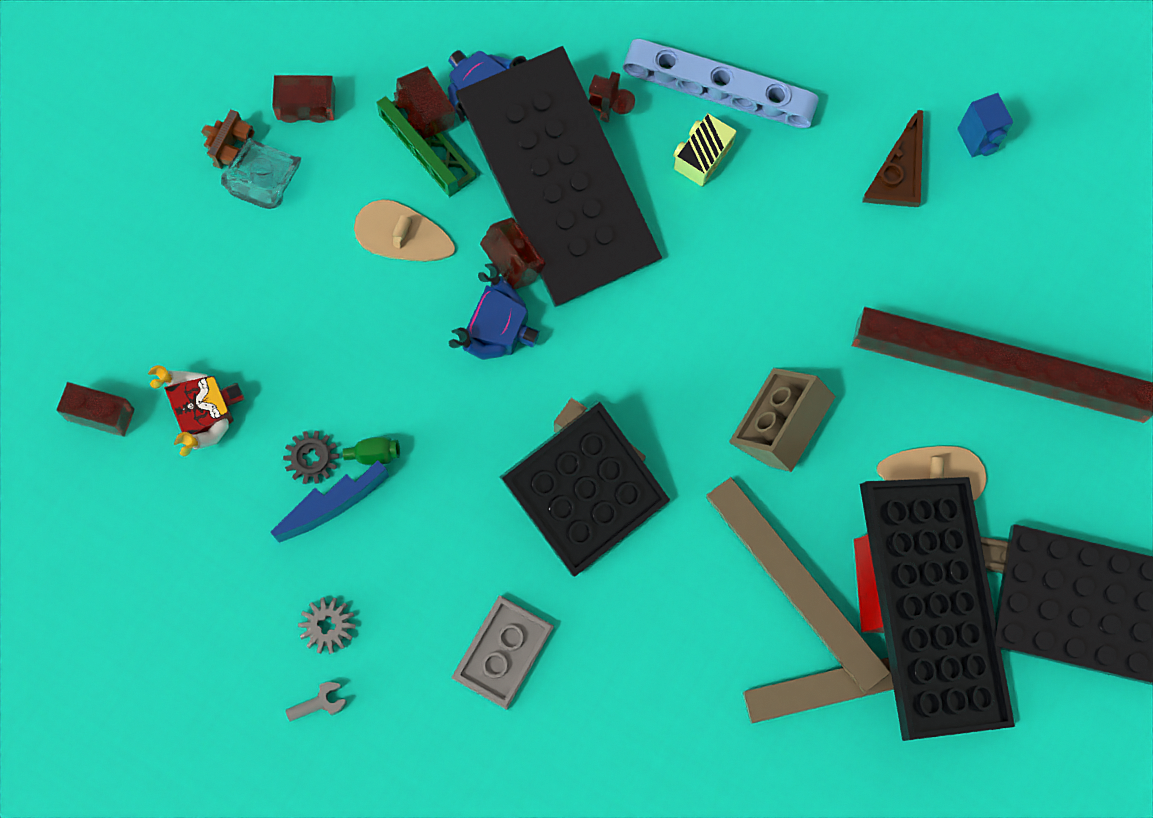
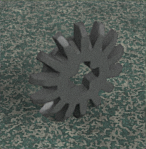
[283,431,339,484]

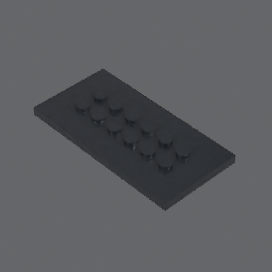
[456,46,662,307]

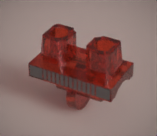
[589,71,635,123]

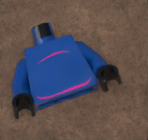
[448,50,527,122]
[449,263,540,360]

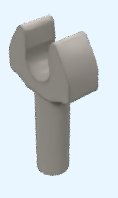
[285,682,347,721]

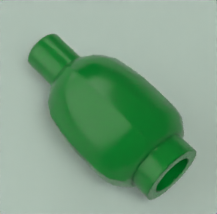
[342,436,400,465]

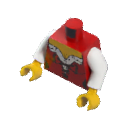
[148,365,245,456]

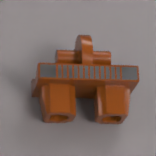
[201,109,255,169]

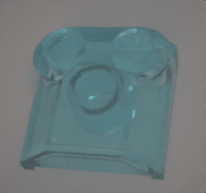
[221,137,301,209]

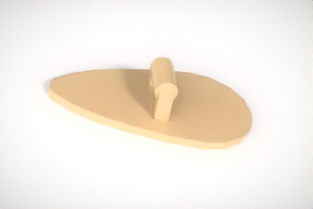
[354,199,455,262]
[876,446,987,501]

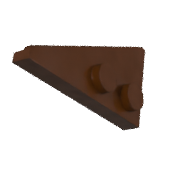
[862,110,923,207]

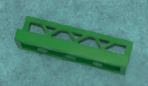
[376,92,477,198]

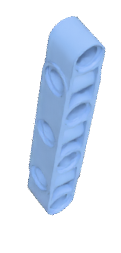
[623,39,819,128]

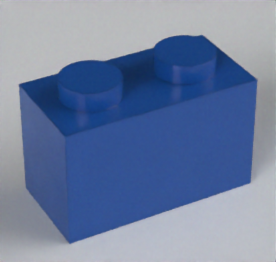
[957,93,1013,158]

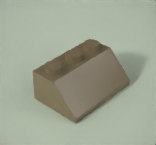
[729,368,835,472]

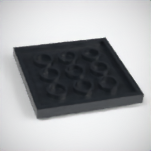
[499,401,670,577]

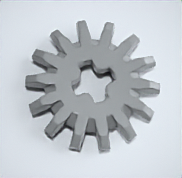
[298,597,356,654]

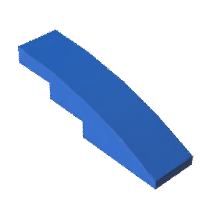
[270,460,389,543]

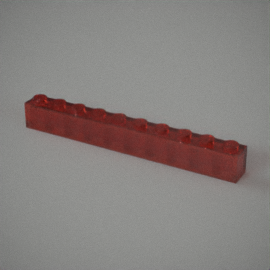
[851,307,1153,423]

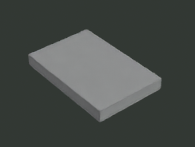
[451,595,554,710]

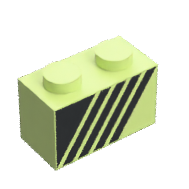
[673,113,737,187]

